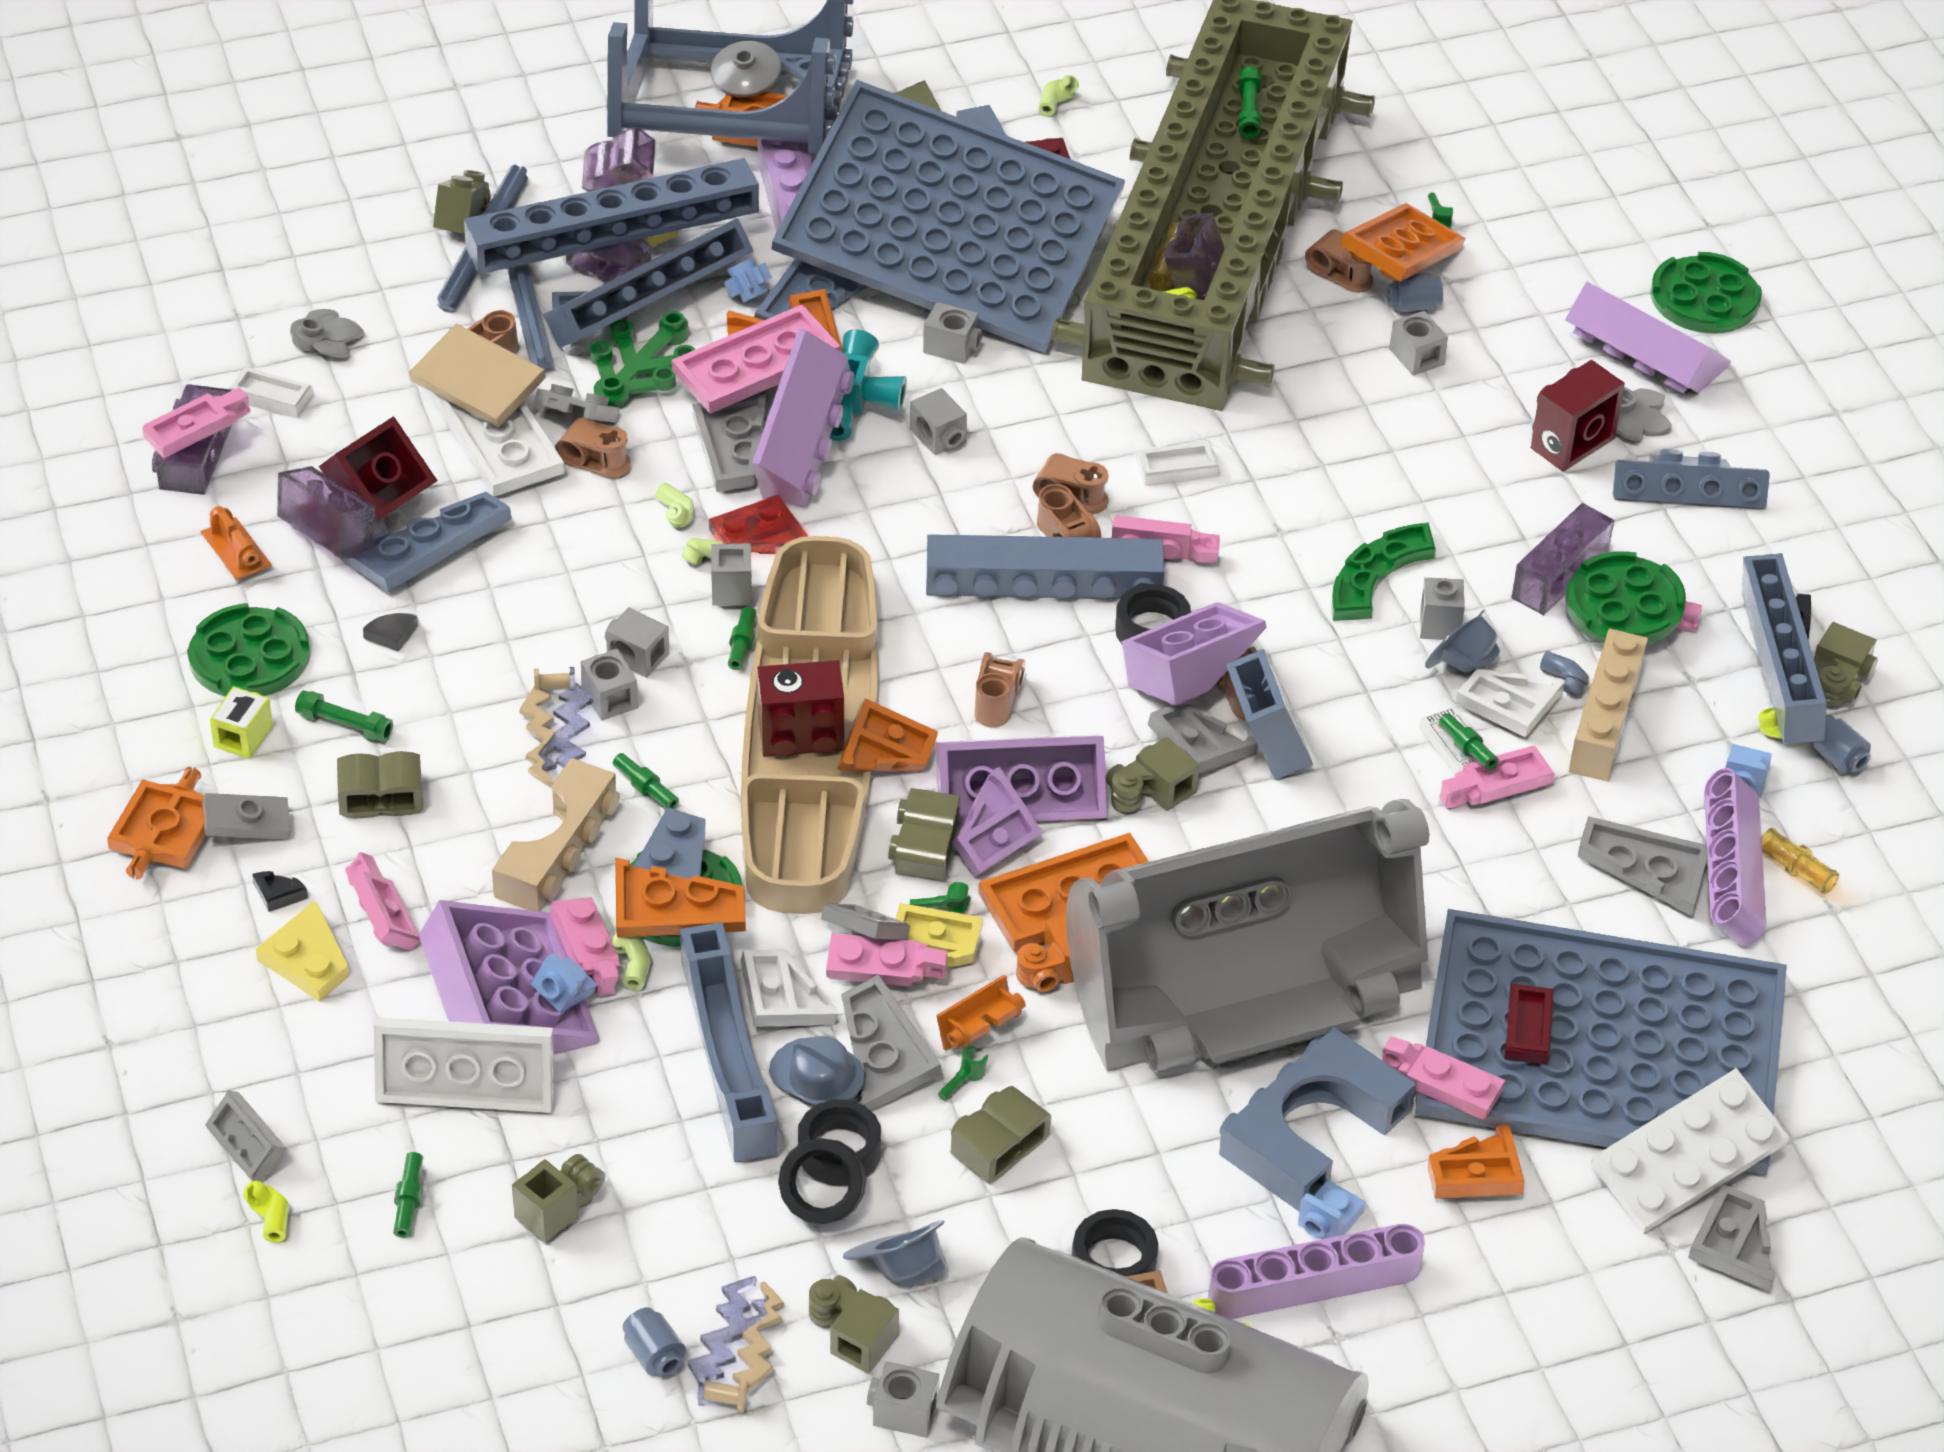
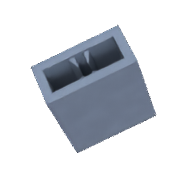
[1226,649,1313,780]

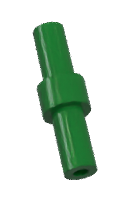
[727,607,757,670]
[1439,713,1499,770]
[612,753,679,809]
[393,1152,424,1238]

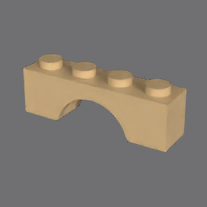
[1568,629,1648,782]
[492,758,620,912]

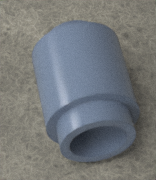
[1387,273,1443,313]
[1813,716,1871,774]
[622,1307,686,1376]

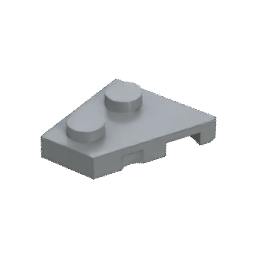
[534,384,620,423]
[1147,704,1259,773]
[1688,1184,1775,1292]

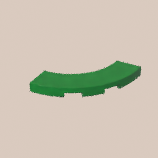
[1331,522,1436,621]

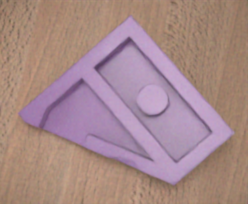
[952,767,1043,877]

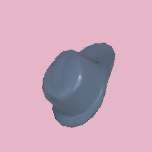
[1425,609,1500,673]
[769,1036,865,1106]
[842,1220,946,1286]

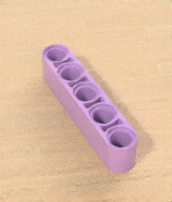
[1704,768,1767,946]
[1208,1224,1425,1319]

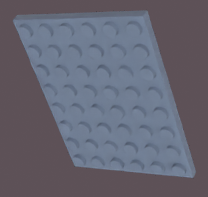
[771,79,1126,354]
[1414,909,1787,1175]

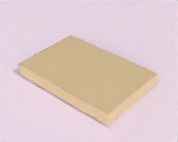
[408,323,546,427]

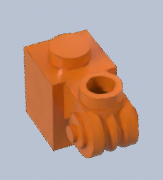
[1016,914,1074,992]

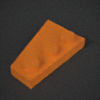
[615,857,746,937]

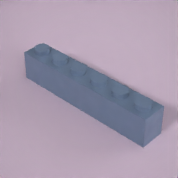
[543,218,754,348]
[926,534,1164,599]
[1741,553,1827,744]

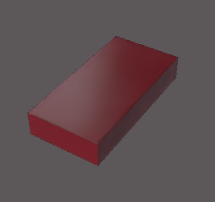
[1504,983,1554,1065]

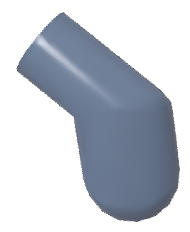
[1540,651,1589,696]

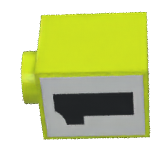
[209,686,273,759]

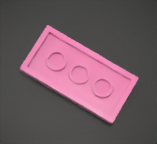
[671,305,841,414]

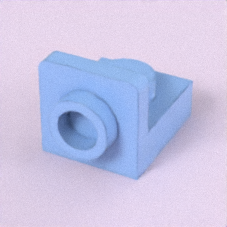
[1725,743,1772,798]
[530,953,598,1013]
[1297,1180,1366,1239]

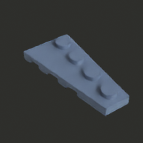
[338,491,512,592]

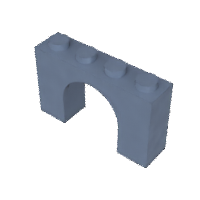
[1219,1027,1416,1212]

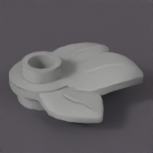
[290,308,364,358]
[1616,387,1672,441]

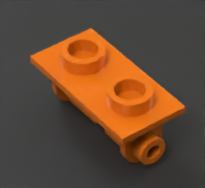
[201,506,272,580]
[936,975,1026,1051]

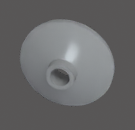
[711,41,781,97]

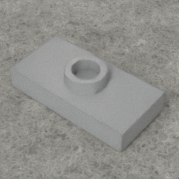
[202,793,291,840]
[821,903,910,940]
[205,1090,287,1183]

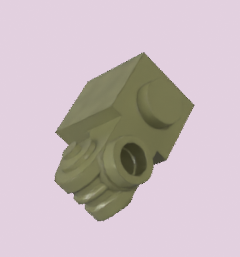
[433,170,491,234]
[1814,621,1878,707]
[1106,737,1200,812]
[512,1154,606,1243]
[809,1275,899,1374]

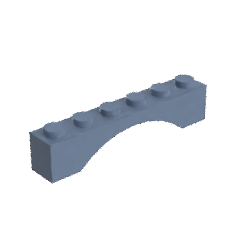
[680,922,778,1162]

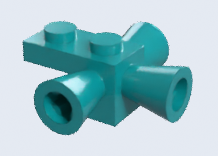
[830,329,907,441]

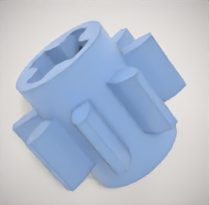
[724,258,772,303]

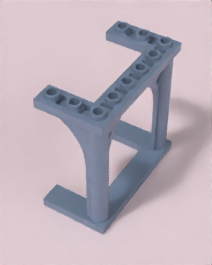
[607,0,854,154]

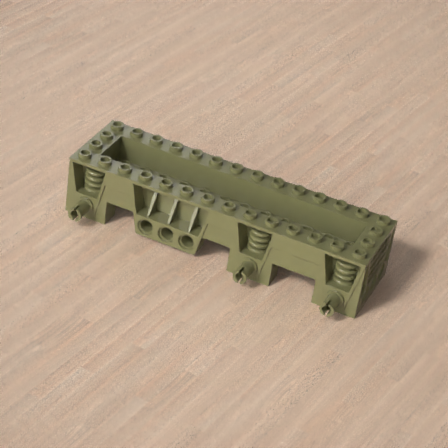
[1051,0,1375,411]

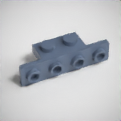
[1612,449,1770,508]

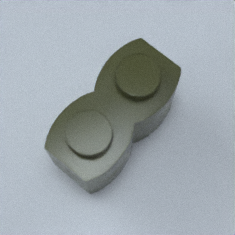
[337,751,423,818]
[888,788,960,881]
[950,1085,1051,1183]

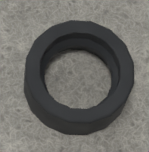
[1115,584,1191,645]
[798,1099,881,1186]
[778,1138,867,1224]
[1072,1209,1159,1276]

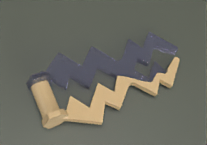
[519,666,593,788]
[688,1276,784,1414]

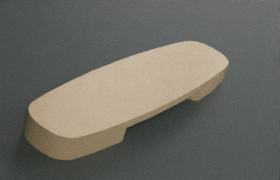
[741,536,878,914]

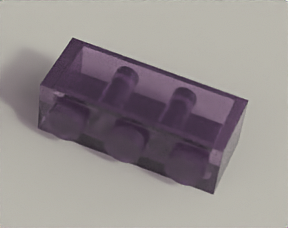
[151,384,232,495]
[277,466,375,559]
[1511,502,1615,616]

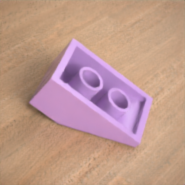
[1121,602,1267,706]

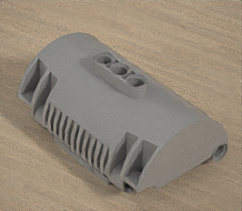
[1066,798,1430,1072]
[936,1237,1369,1452]

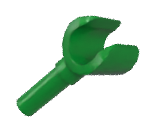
[1427,192,1453,229]
[910,882,971,914]
[938,1046,988,1101]

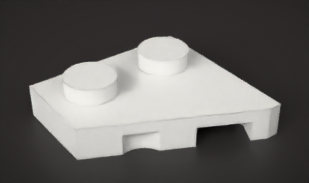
[1455,669,1565,738]
[740,949,838,1027]

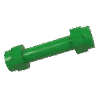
[1239,66,1261,139]
[295,690,393,742]

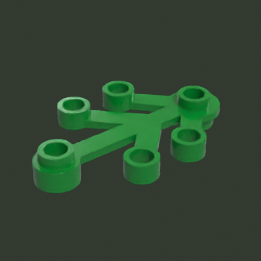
[590,311,695,408]

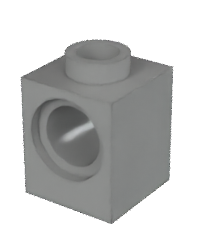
[923,302,983,364]
[1389,310,1448,376]
[910,388,967,456]
[711,544,752,606]
[1419,577,1465,640]
[604,607,669,678]
[580,649,638,721]
[866,1361,940,1438]

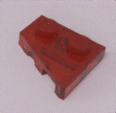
[709,495,808,554]

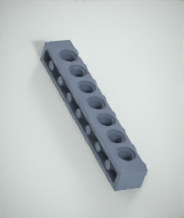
[464,158,759,274]

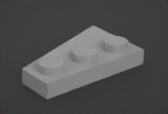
[692,393,767,492]
[1577,816,1707,916]
[841,975,943,1111]

